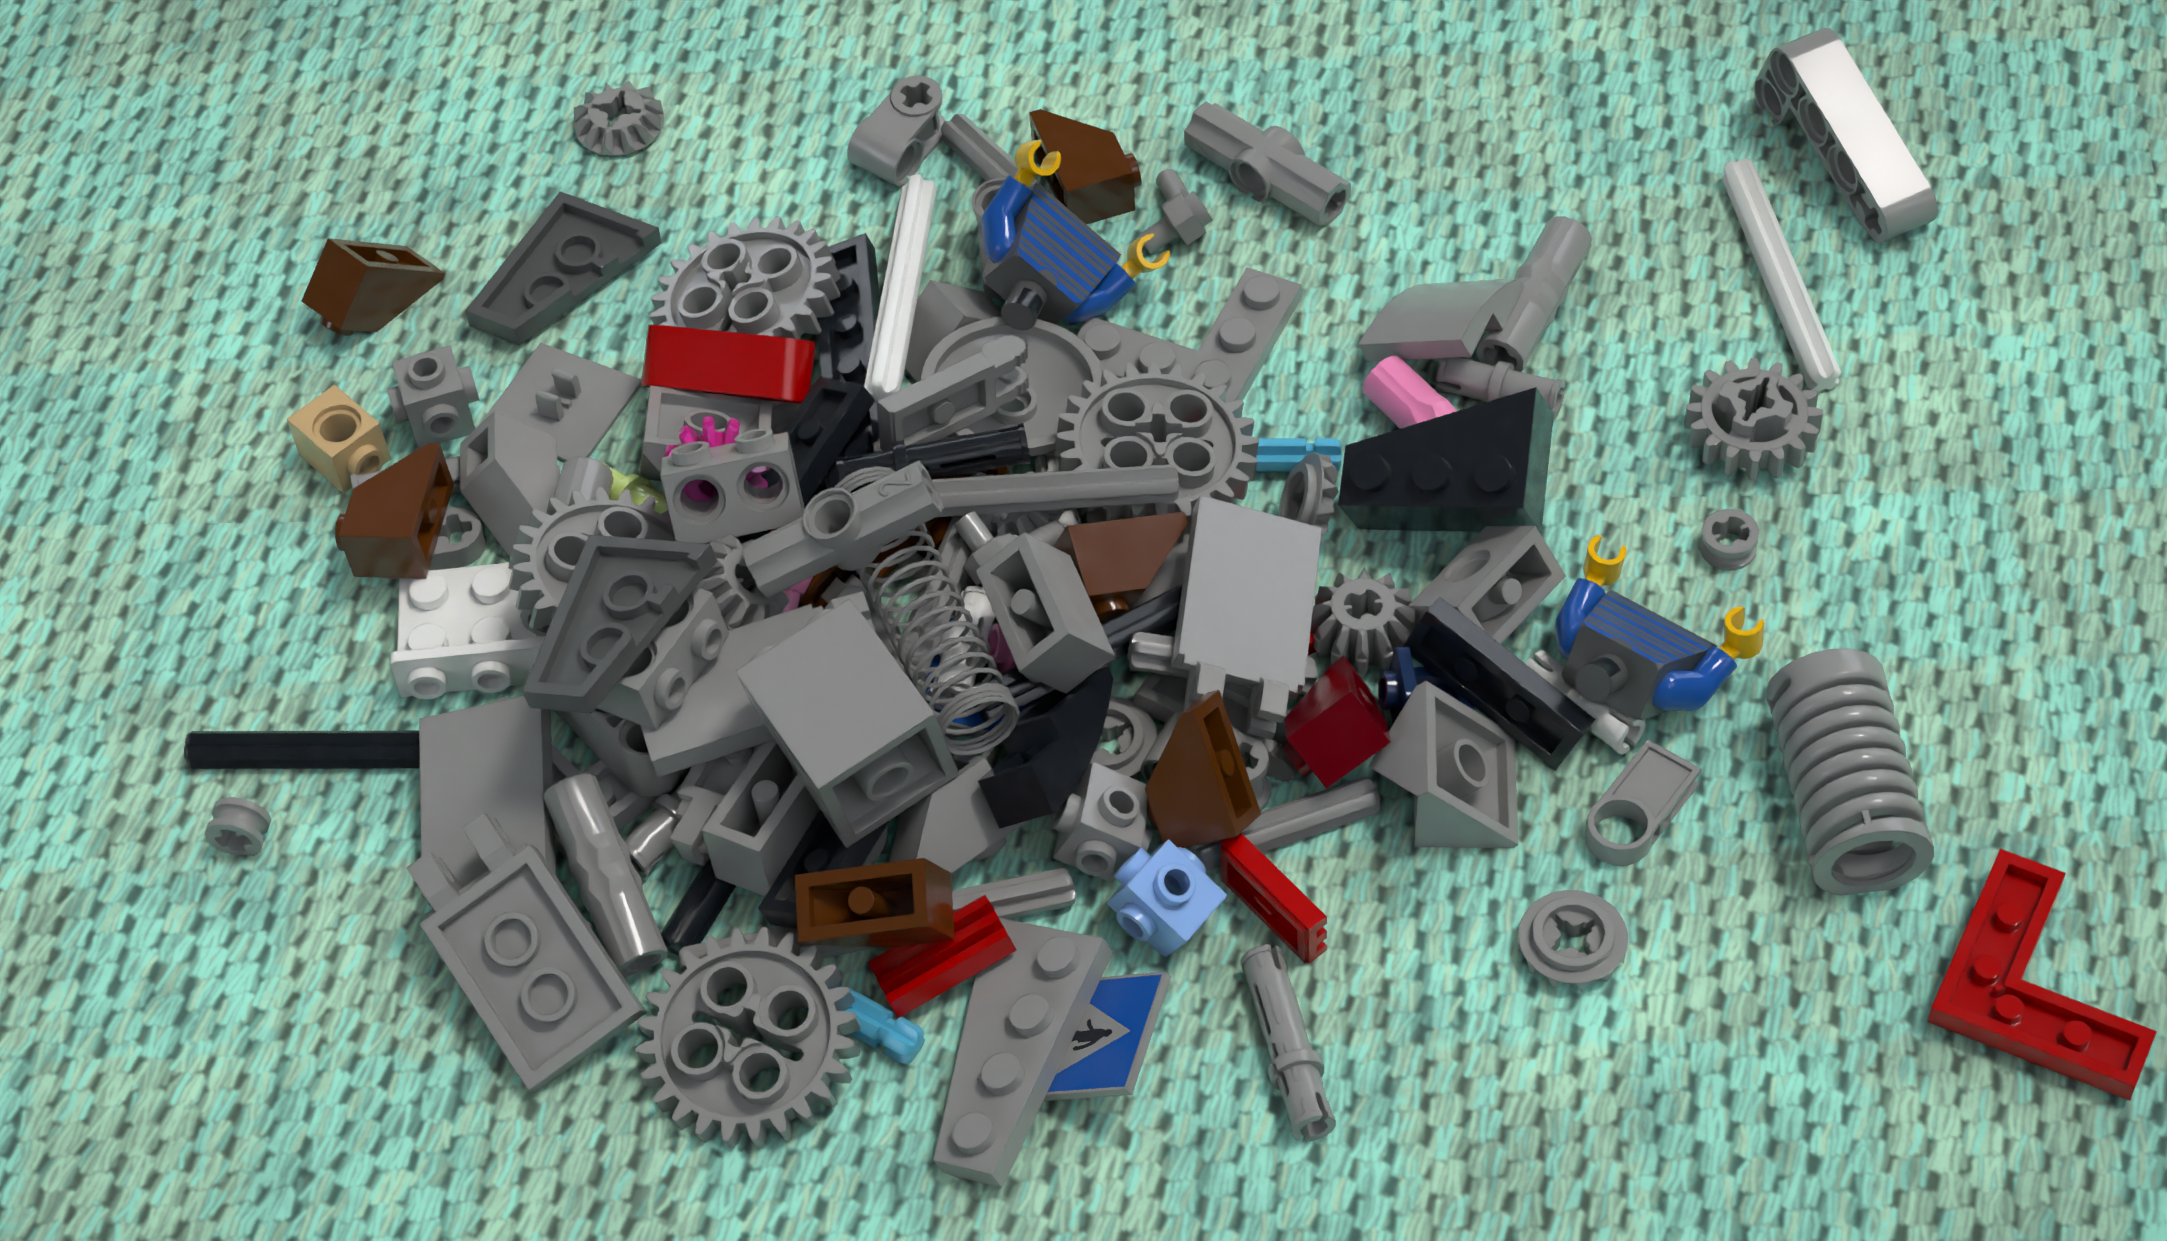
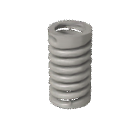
[1766,648,1934,895]

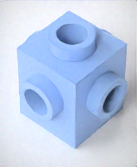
[1106,839,1228,957]

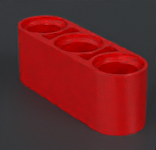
[641,325,816,404]

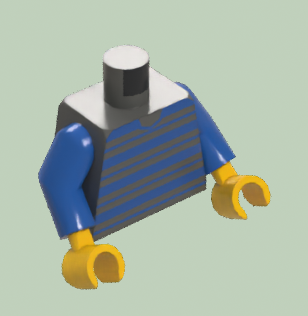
[981,140,1170,330]
[1555,535,1764,720]

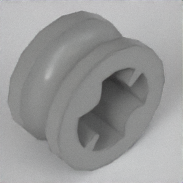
[1700,509,1759,571]
[204,797,271,856]

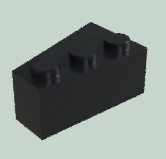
[1338,387,1554,533]

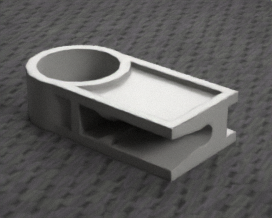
[1586,739,1701,866]

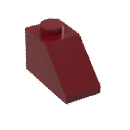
[1282,655,1391,789]

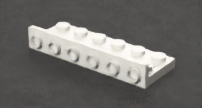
[390,539,747,699]

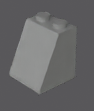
[735,598,959,848]

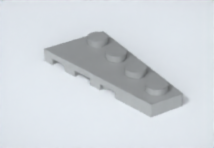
[933,918,1113,1188]

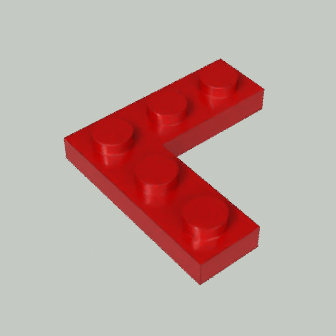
[1927,848,2157,1101]

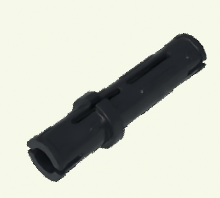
[836,423,1031,493]

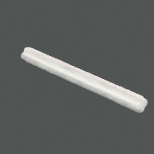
[864,174,937,403]

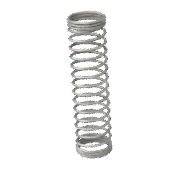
[834,466,1020,755]

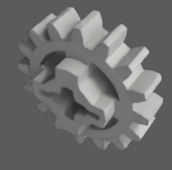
[1684,358,1823,481]

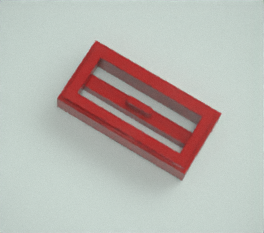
[1220,833,1327,963]
[868,894,1017,1018]

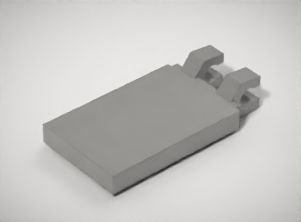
[1171,495,1322,740]
[640,591,876,778]
[419,696,556,909]
[407,812,647,1092]

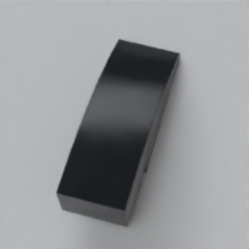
[978,667,1114,829]

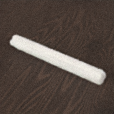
[1722,158,1841,392]

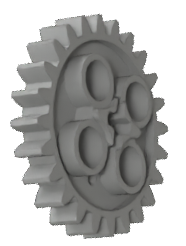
[649,216,841,339]
[1054,361,1259,534]
[508,487,710,629]
[635,927,861,1149]

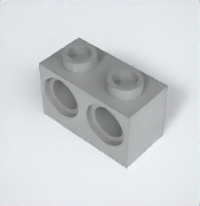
[660,428,804,543]
[597,587,729,731]

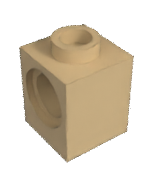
[287,385,391,494]

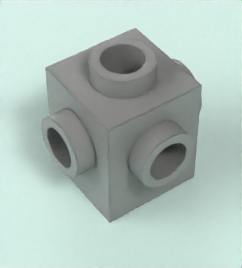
[387,345,480,449]
[1051,762,1153,883]

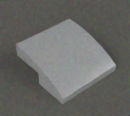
[1358,278,1525,362]

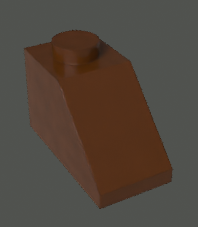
[1029,109,1142,225]
[301,238,446,336]
[335,443,454,579]
[1053,512,1188,624]
[1145,690,1261,848]
[795,858,955,948]

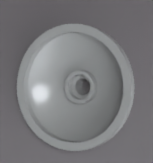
[921,317,1103,457]

